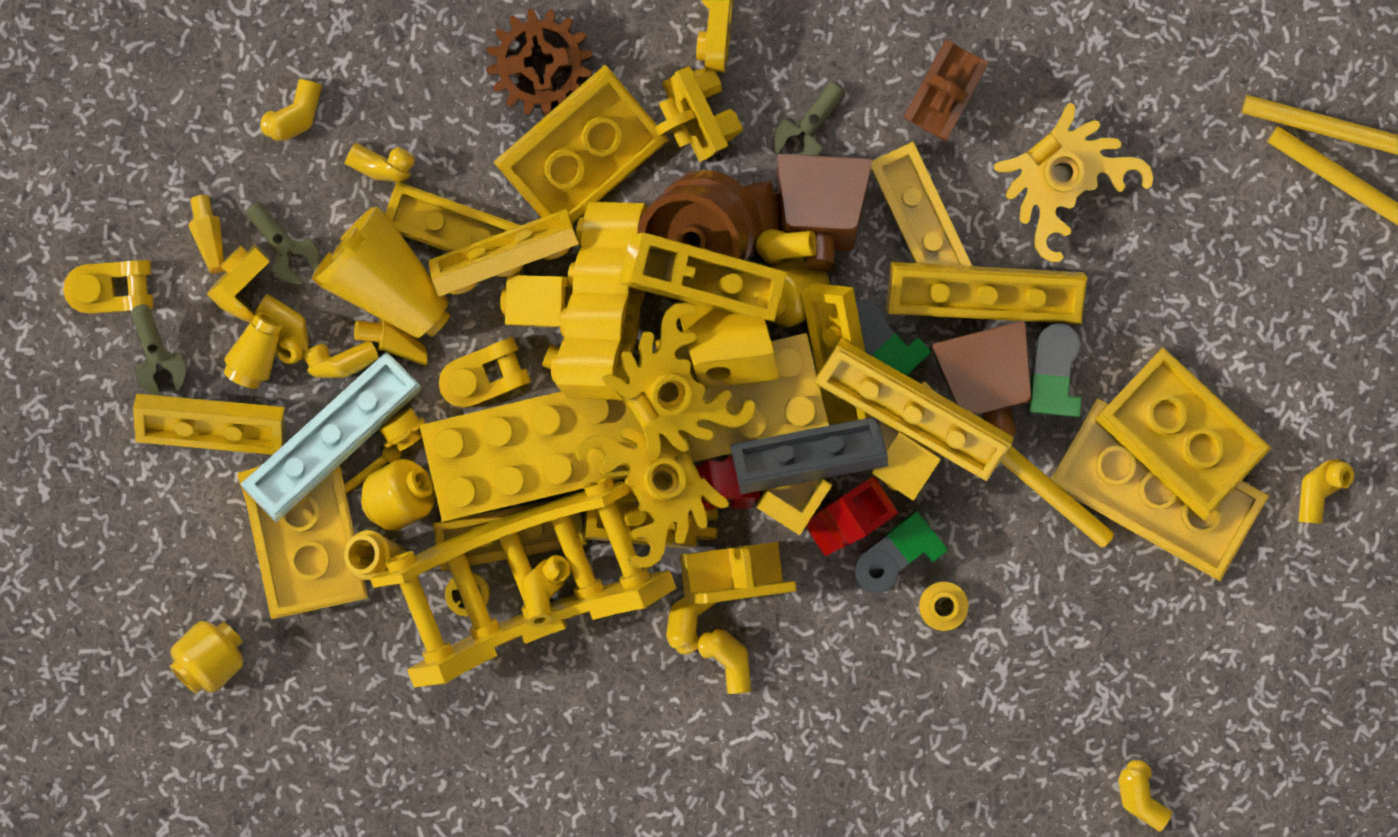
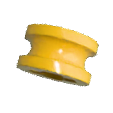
[445,572,490,617]

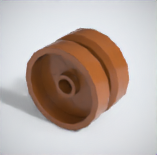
[637,170,762,261]

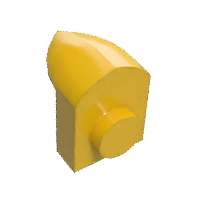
[206,244,270,323]

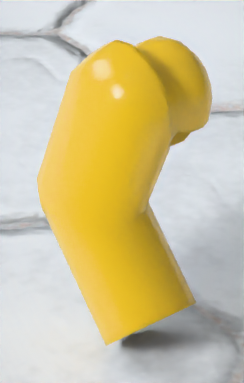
[260,79,323,141]
[756,229,817,265]
[1118,760,1173,832]

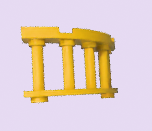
[370,476,677,688]

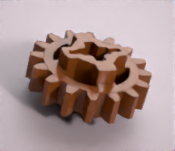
[486,9,593,116]

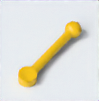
[344,445,401,495]

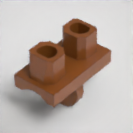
[903,39,989,142]

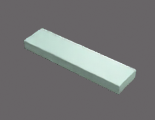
[241,352,421,523]

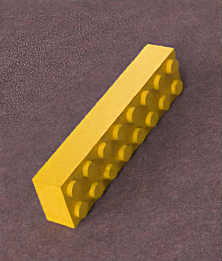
[419,333,829,522]

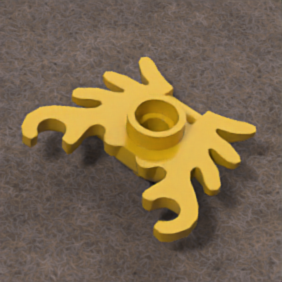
[994,103,1154,262]
[601,302,756,461]
[575,427,729,569]

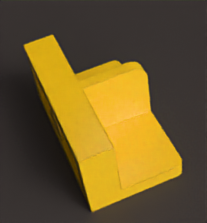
[754,479,832,536]
[679,542,797,604]

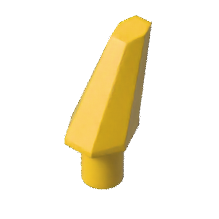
[188,195,224,274]
[354,318,427,366]

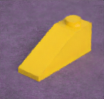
[618,232,787,322]

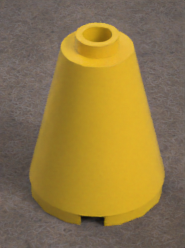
[311,206,450,338]

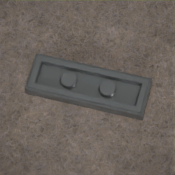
[730,417,888,494]

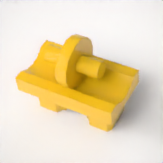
[655,66,743,163]

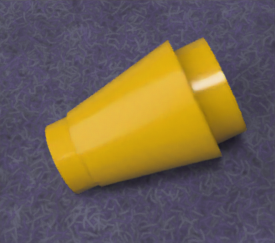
[224,312,283,389]
[344,530,406,580]

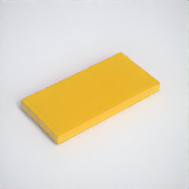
[1050,398,1269,581]

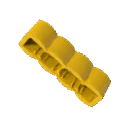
[551,202,648,400]

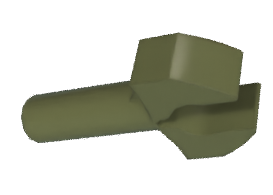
[774,82,845,156]
[246,202,320,285]
[130,304,187,396]

